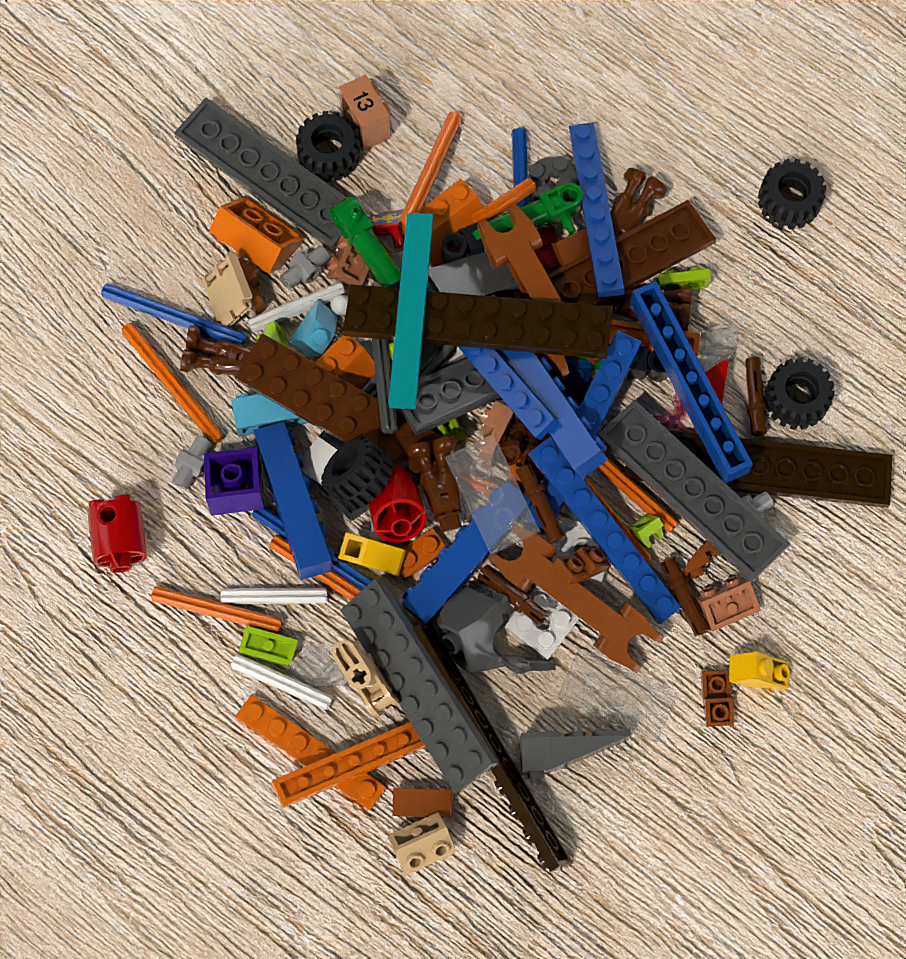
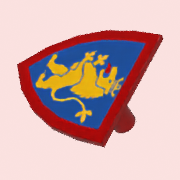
[368,209,404,248]

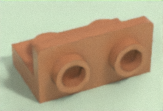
[326,235,369,285]
[695,576,761,632]

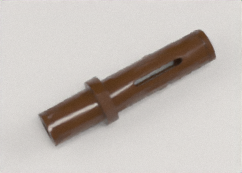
[745,357,767,436]
[515,464,566,544]
[660,557,711,637]
[477,565,549,626]

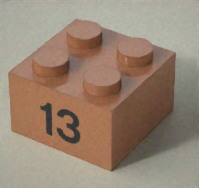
[339,74,392,151]

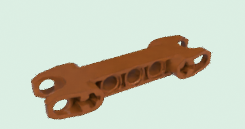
[477,204,601,380]
[488,522,664,673]

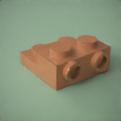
[479,400,514,472]

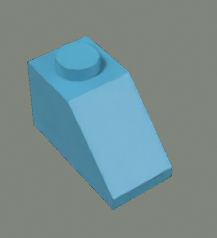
[289,300,338,357]

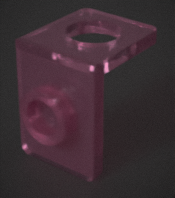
[653,391,685,429]

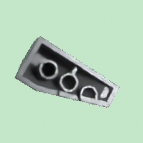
[519,730,631,780]

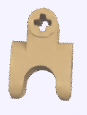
[332,639,400,718]

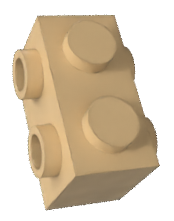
[387,812,456,876]

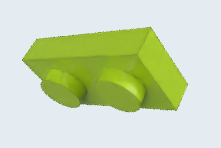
[657,267,711,291]
[238,626,299,668]

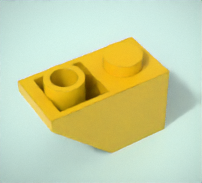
[338,533,406,576]
[729,652,790,689]

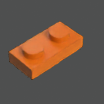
[399,528,446,581]

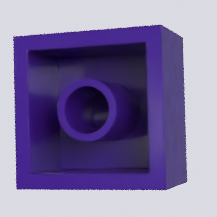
[204,447,264,516]

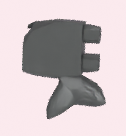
[437,584,556,674]

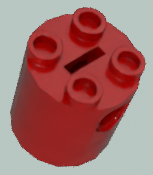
[368,465,427,543]
[87,494,147,573]

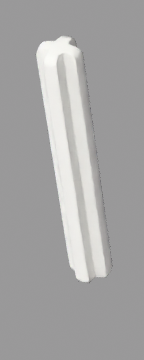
[248,282,345,332]
[220,588,328,604]
[231,654,333,710]

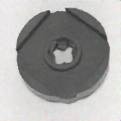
[527,156,578,202]

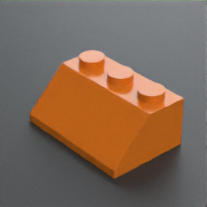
[402,179,483,268]
[209,195,306,274]
[314,335,375,389]

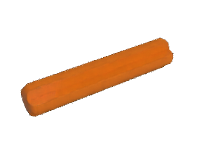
[470,178,536,224]

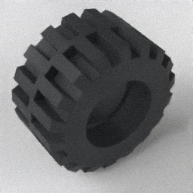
[296,111,360,182]
[758,159,826,230]
[764,358,835,430]
[321,436,393,510]

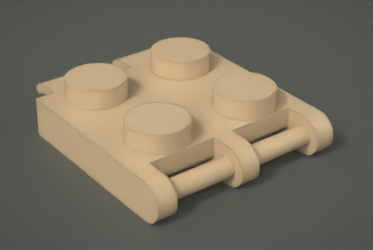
[202,251,253,327]

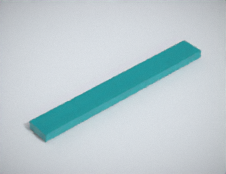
[388,213,434,409]

